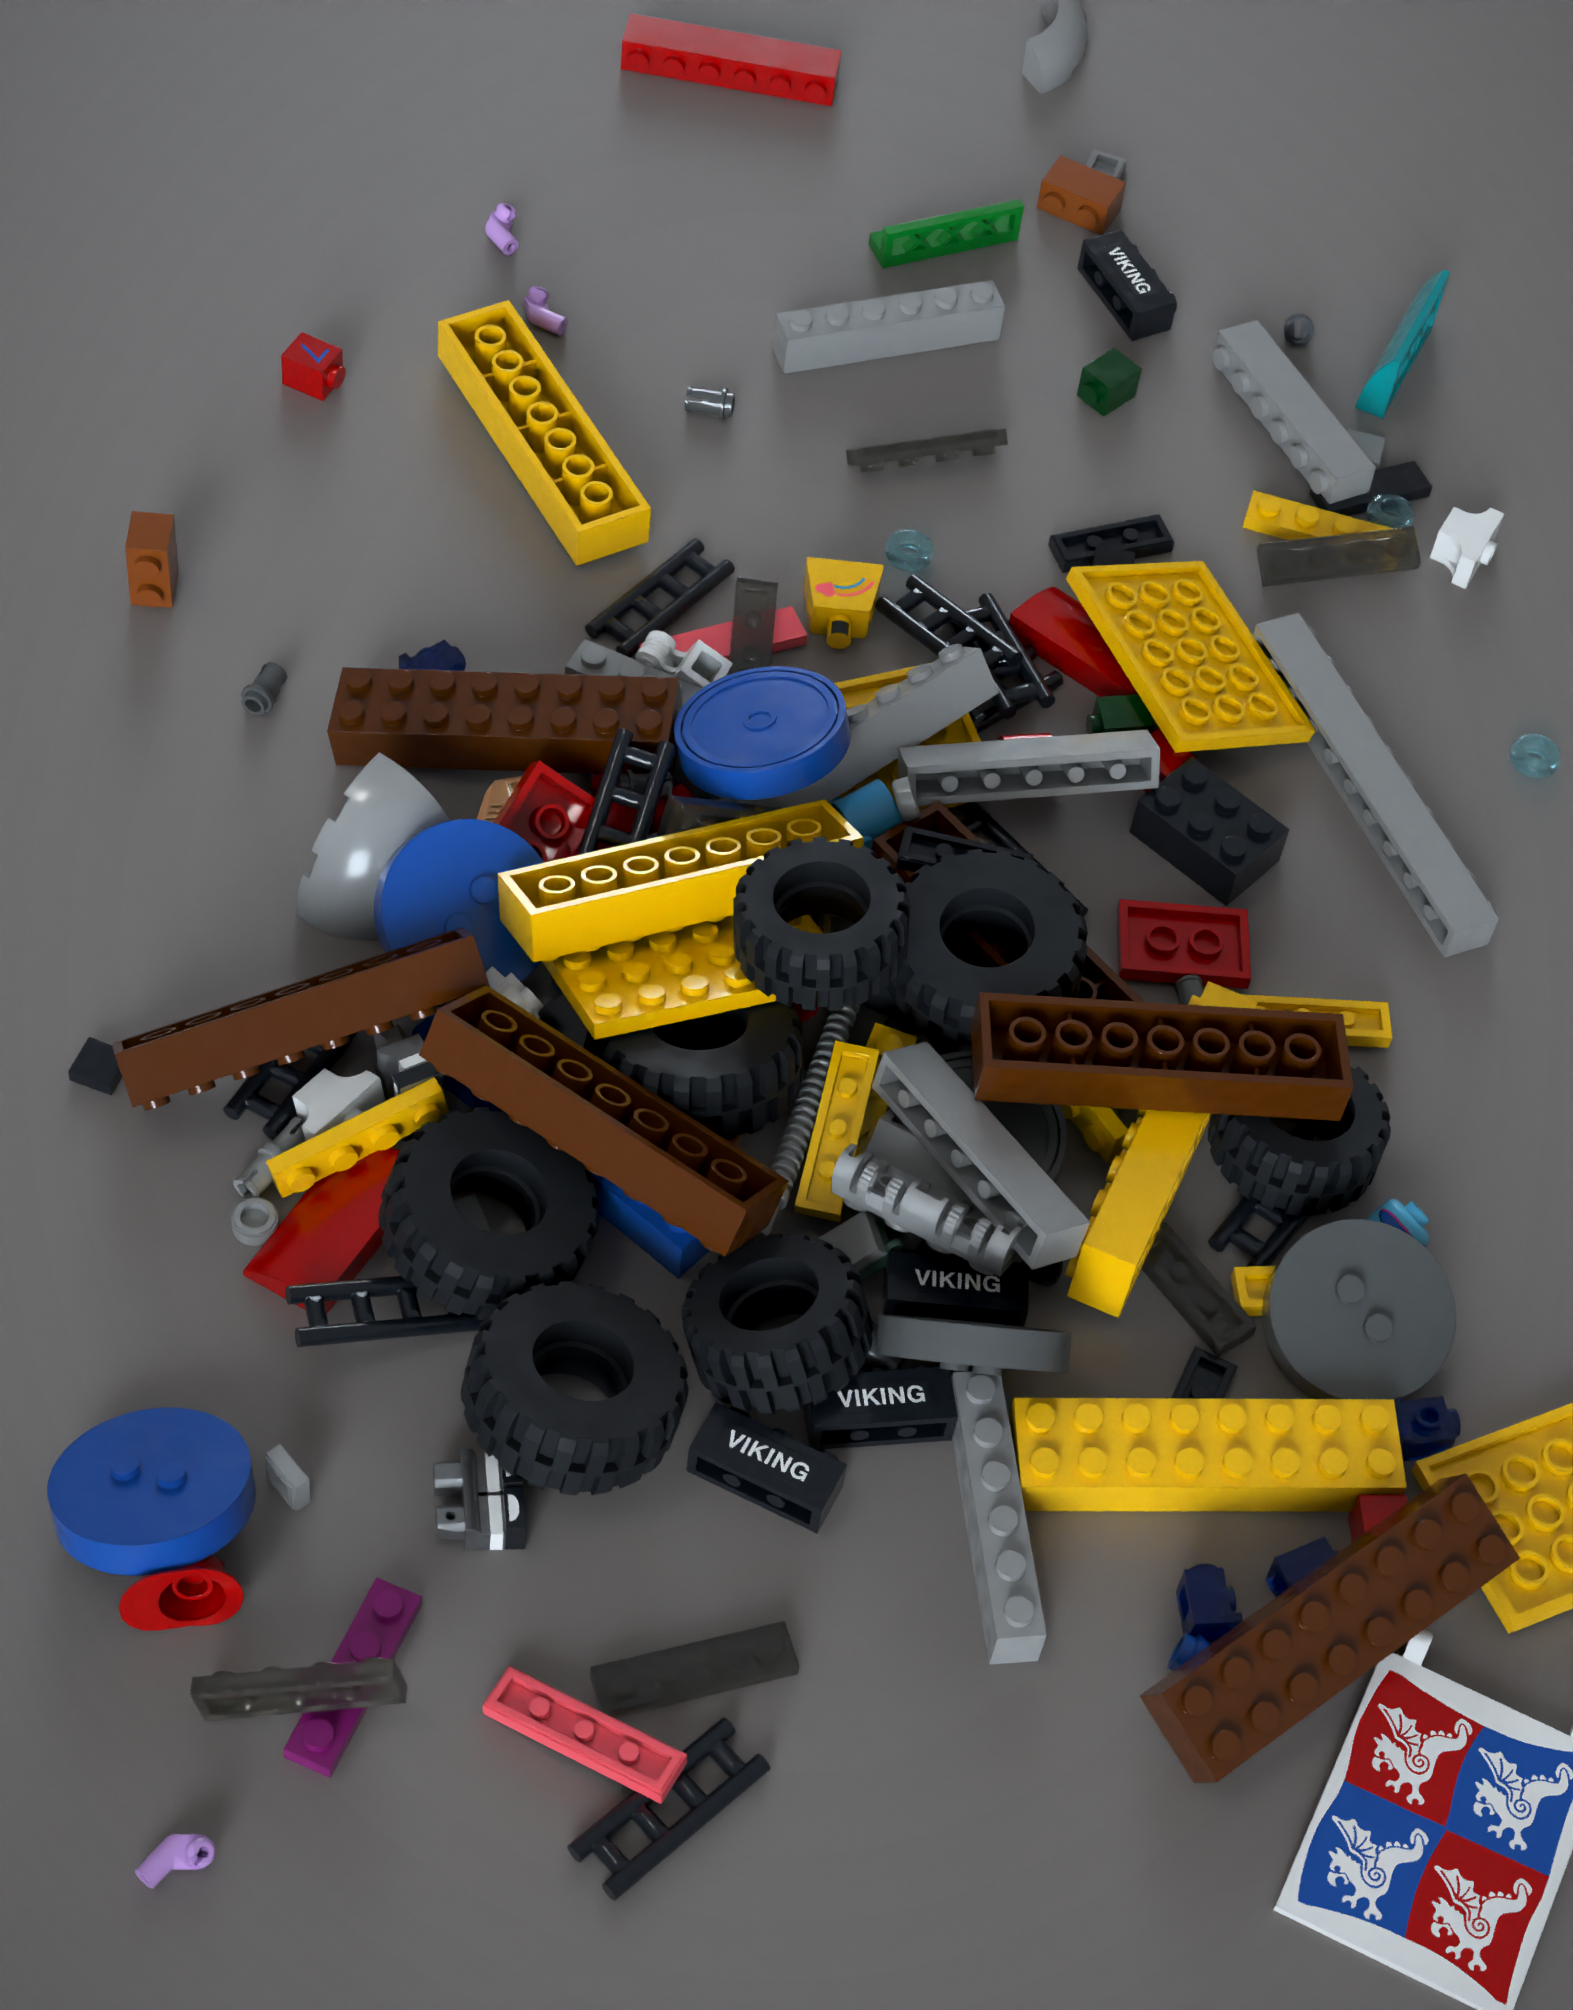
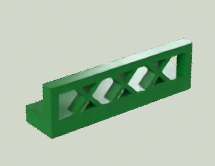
[868,199,1024,269]

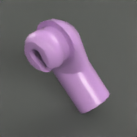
[485,203,519,255]
[523,286,567,336]
[134,1834,216,1889]

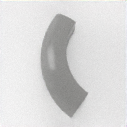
[1021,0,1088,95]

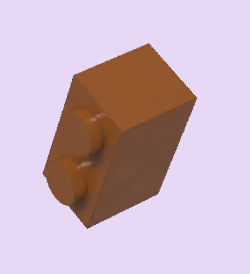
[1037,155,1126,235]
[125,511,179,608]

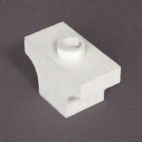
[1430,507,1504,589]
[292,1068,386,1141]

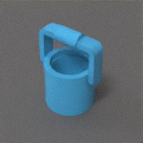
[828,779,904,849]

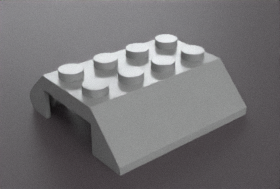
[831,1109,1022,1277]

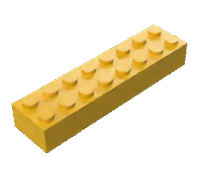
[438,300,651,566]
[498,799,864,962]
[1065,981,1258,1318]
[1008,1398,1407,1512]

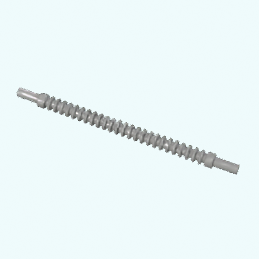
[751,1003,862,1241]

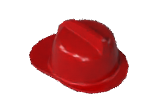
[118,1555,244,1631]

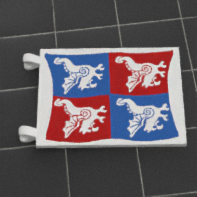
[1274,1629,1573,2010]

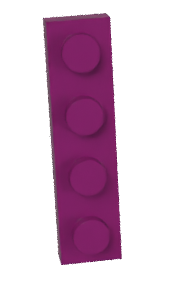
[283,1577,422,1778]

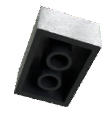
[1130,757,1290,906]

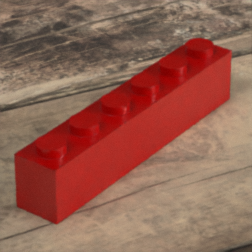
[620,13,842,106]

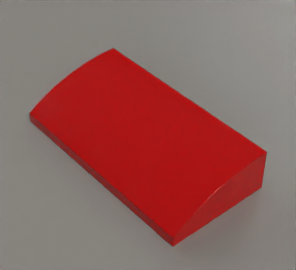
[1009,587,1138,697]
[493,760,611,863]
[243,1148,400,1314]

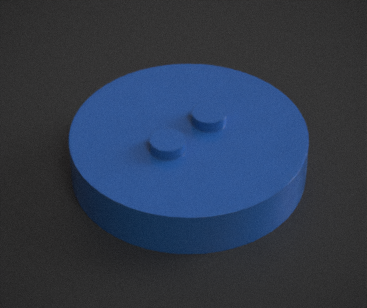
[674,666,851,800]
[374,819,544,982]
[47,1407,256,1576]

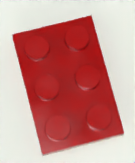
[1117,899,1251,989]

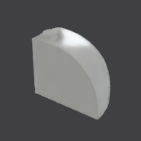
[296,752,450,940]

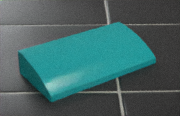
[1355,269,1451,419]

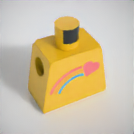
[803,557,884,649]

